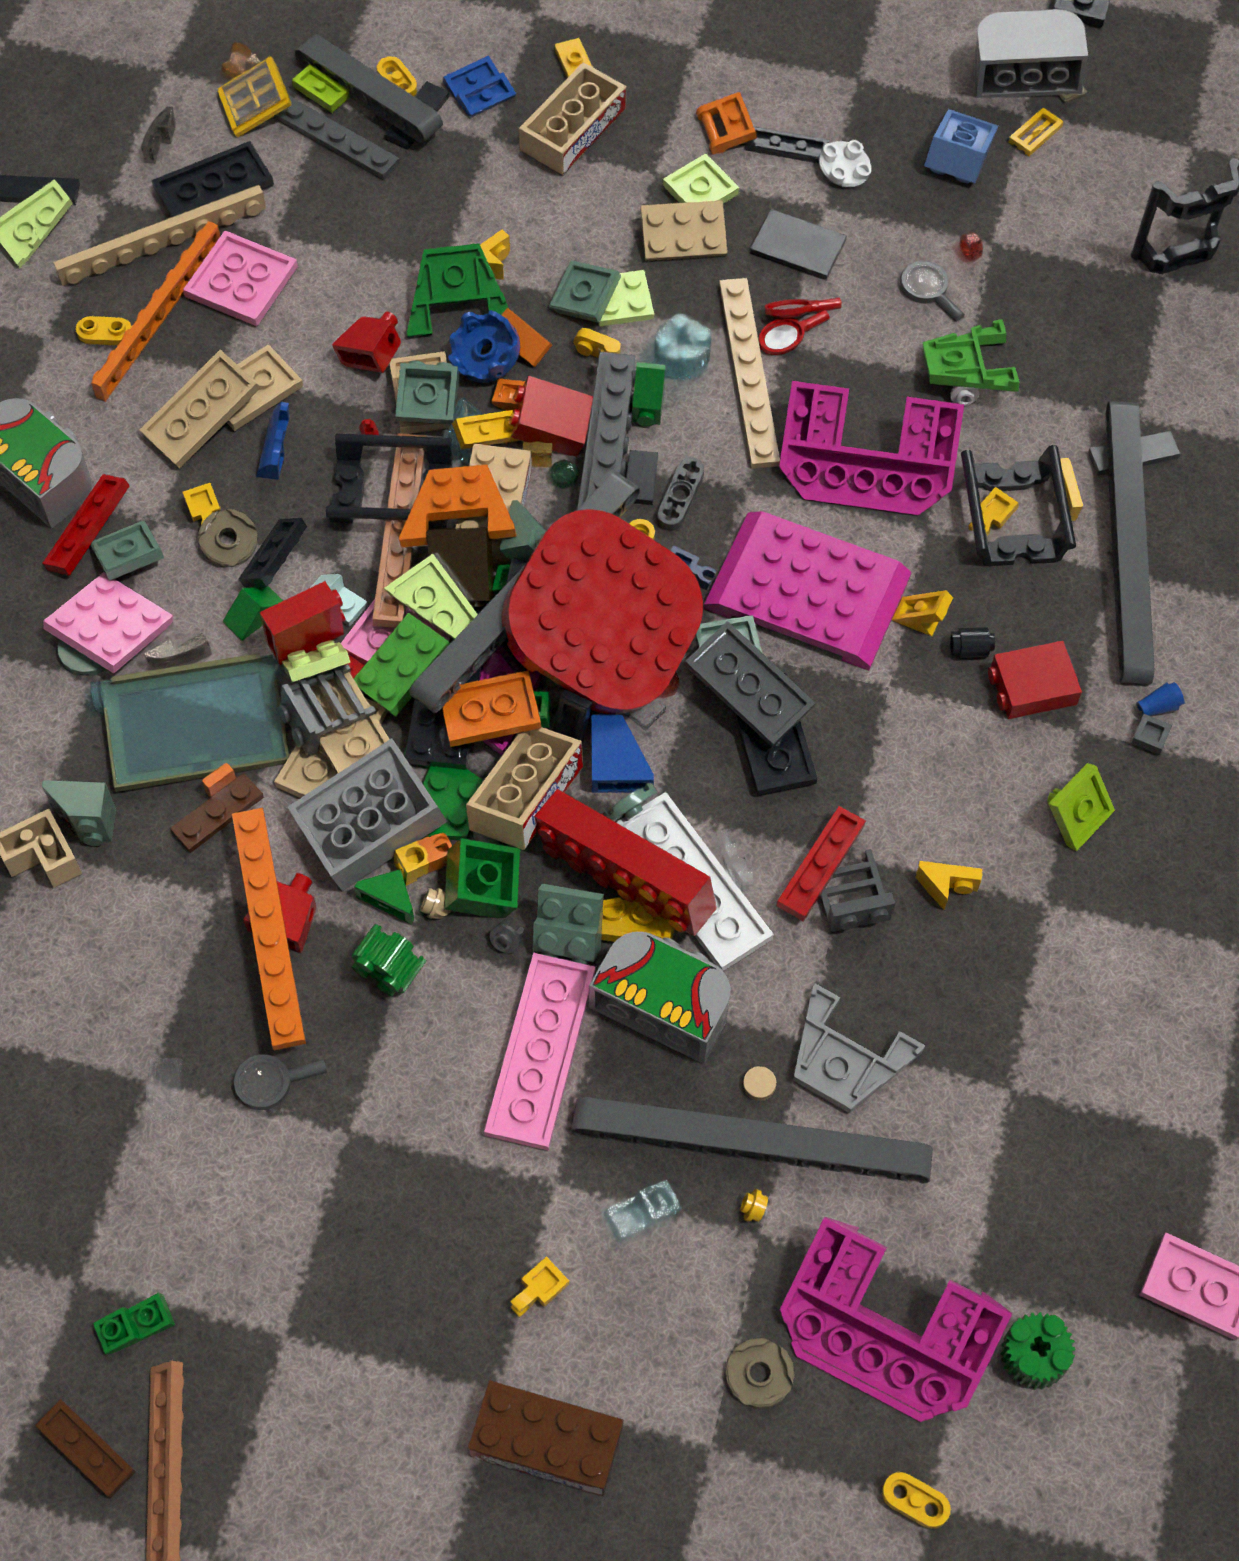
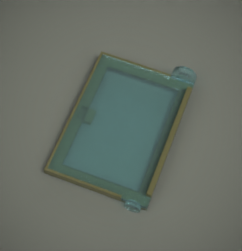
[90,653,289,792]

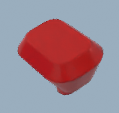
[359,419,379,435]

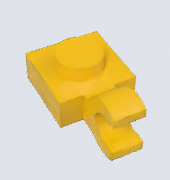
[510,1256,569,1318]

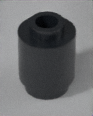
[950,627,995,658]

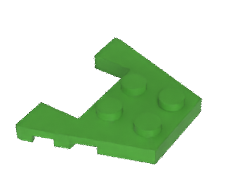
[923,319,1019,392]

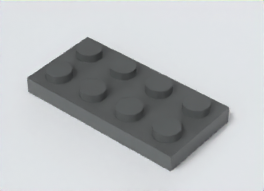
[684,621,815,747]

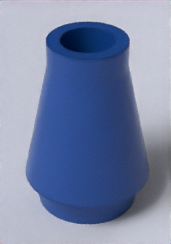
[1136,682,1185,717]

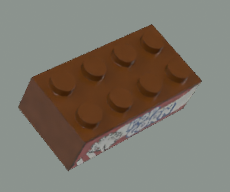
[468,1380,624,1496]

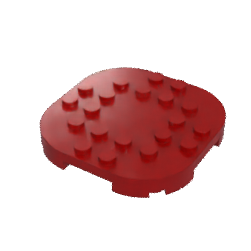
[502,509,703,715]

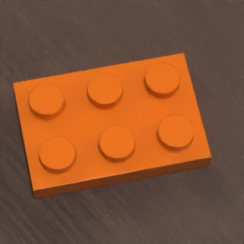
[442,670,541,747]

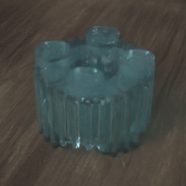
[654,313,711,379]

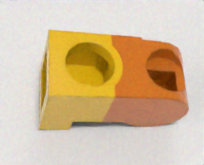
[394,833,452,886]

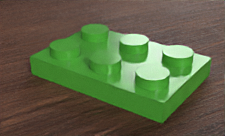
[354,613,450,717]

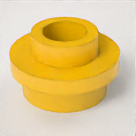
[740,1189,768,1222]

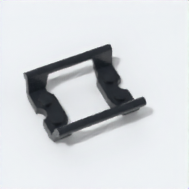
[1131,158,1239,275]
[326,433,453,527]
[961,445,1076,566]

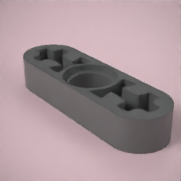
[658,457,704,531]

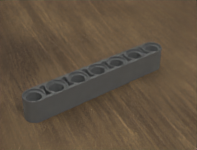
[295,34,443,143]

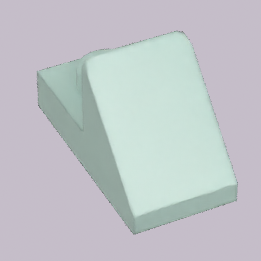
[310,574,368,627]

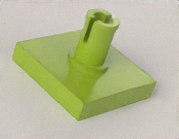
[1047,763,1115,851]

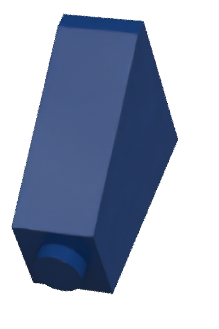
[591,713,654,793]

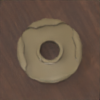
[199,509,257,567]
[725,1338,794,1409]

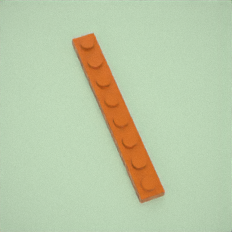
[91,221,220,402]
[232,808,306,1050]

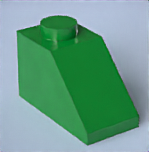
[632,362,666,427]

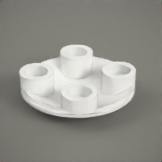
[819,140,871,187]

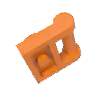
[696,92,757,155]

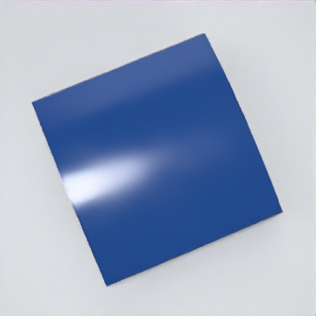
[442,55,516,118]

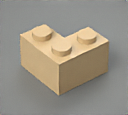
[0,809,82,888]

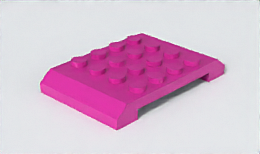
[703,511,912,671]

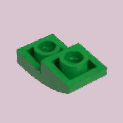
[93,1293,175,1355]

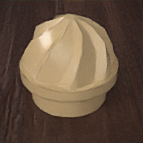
[420,888,451,919]

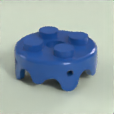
[448,310,520,383]

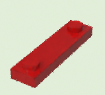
[42,474,130,576]
[776,806,866,922]

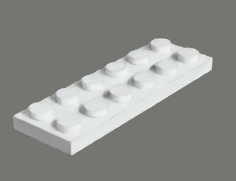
[616,792,774,971]

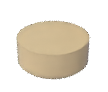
[743,1066,776,1101]

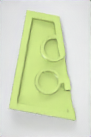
[0,179,73,268]
[384,554,478,640]

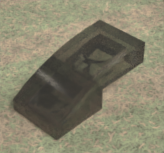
[141,107,176,164]
[144,633,212,670]

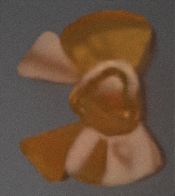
[221,42,260,78]

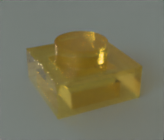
[523,441,553,468]

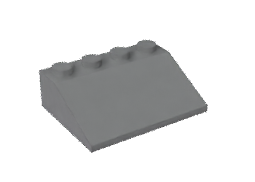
[288,739,447,891]

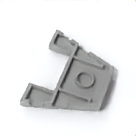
[793,983,925,1113]

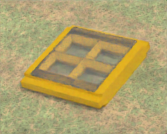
[218,56,291,138]

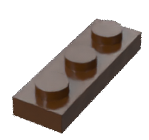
[170,773,264,853]
[35,1399,135,1499]

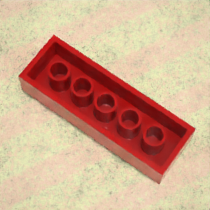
[534,789,717,937]

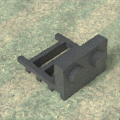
[278,664,376,756]
[820,849,895,933]

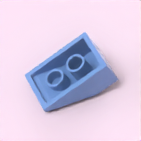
[924,109,998,183]

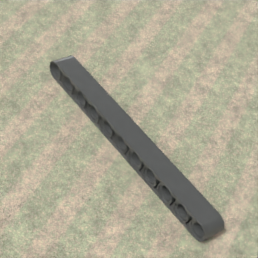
[1105,401,1155,684]
[409,471,640,713]
[571,1097,933,1184]

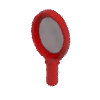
[765,298,842,318]
[758,310,830,355]

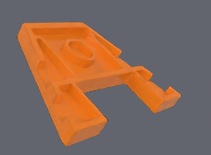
[399,464,516,548]

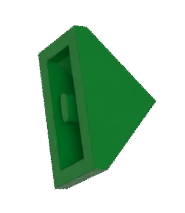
[223,586,283,641]
[354,869,414,925]

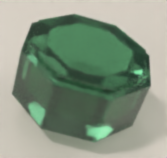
[549,460,578,489]

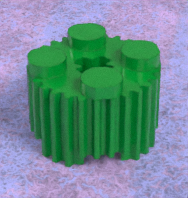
[351,924,427,997]
[1000,1312,1075,1390]

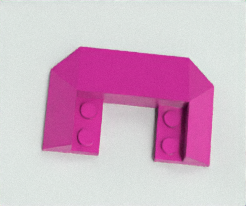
[779,381,964,515]
[780,1217,1012,1422]

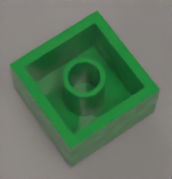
[444,838,520,918]

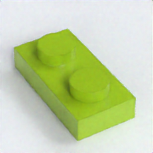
[292,64,350,113]

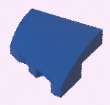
[256,402,290,480]

